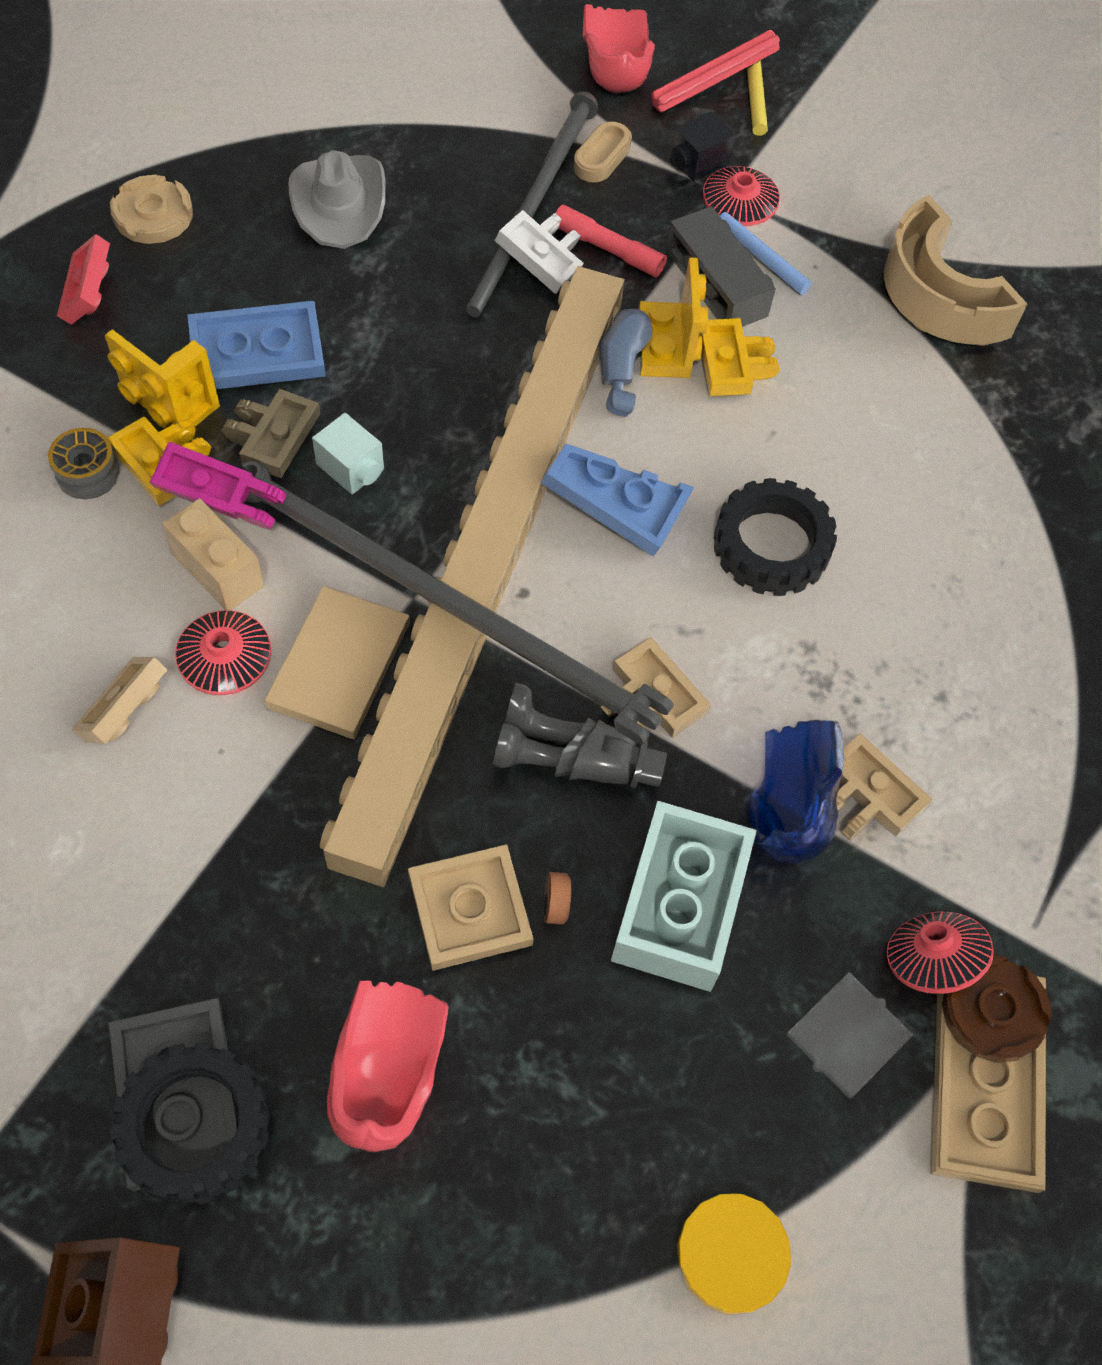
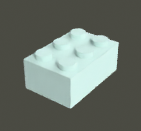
[611,801,757,992]

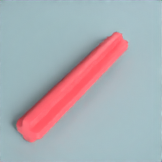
[651,30,780,112]

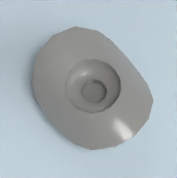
[289,150,385,249]

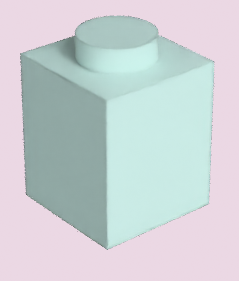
[312,413,384,494]

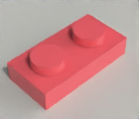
[57,234,110,325]

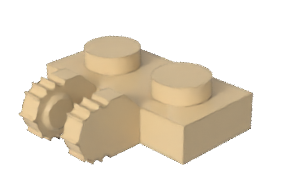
[601,637,711,738]
[819,733,933,841]

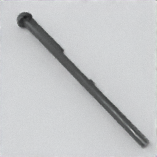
[466,91,598,317]

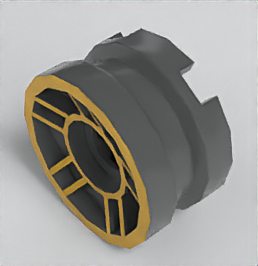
[48,427,120,500]

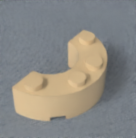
[884,195,1027,346]

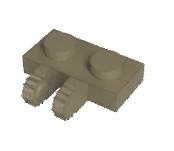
[221,389,320,478]

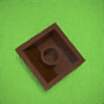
[31,1238,180,1365]

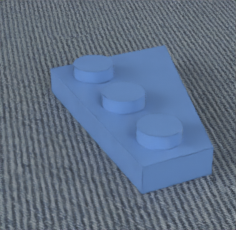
[541,444,694,556]

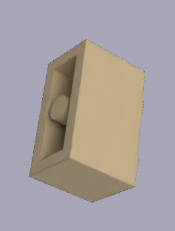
[162,498,264,610]

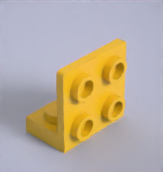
[639,258,708,378]
[105,330,220,428]

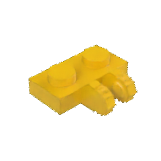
[699,318,780,396]
[107,416,212,506]

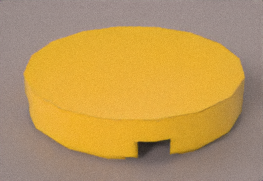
[677,1194,792,1315]

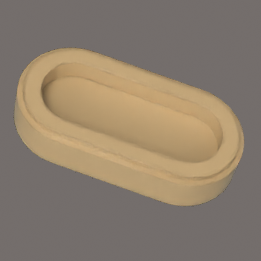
[574,122,632,182]

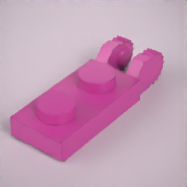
[150,442,286,530]

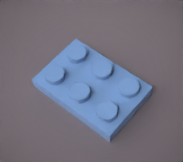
[187,301,326,389]

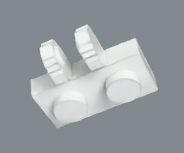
[495,210,584,294]

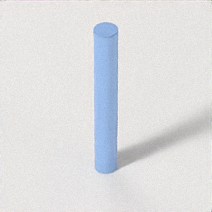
[720,212,812,295]

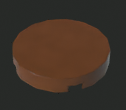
[942,955,1052,1063]

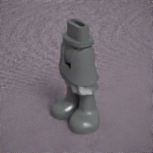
[492,683,667,788]

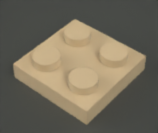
[408,844,534,971]

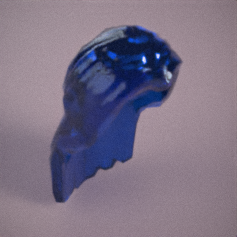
[750,720,844,864]

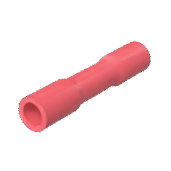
[556,204,667,278]

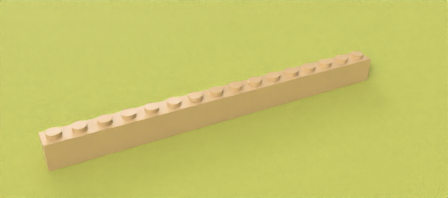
[320,266,625,888]

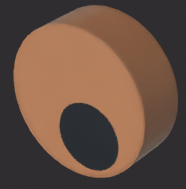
[544,872,571,925]

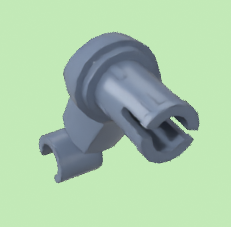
[599,309,653,417]

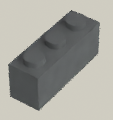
[666,206,776,327]

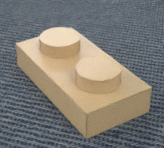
[71,657,167,744]

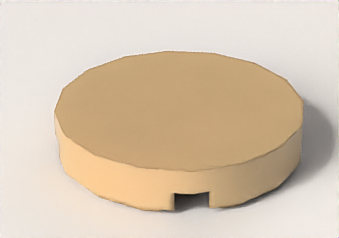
[110,175,193,244]

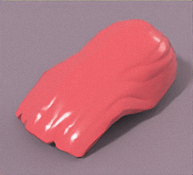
[583,4,655,94]
[327,981,449,1152]

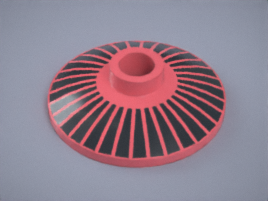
[703,166,780,226]
[175,610,271,695]
[887,912,994,994]

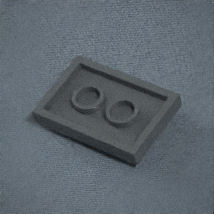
[108,998,238,1192]

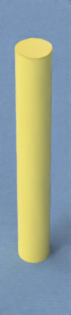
[747,60,768,136]

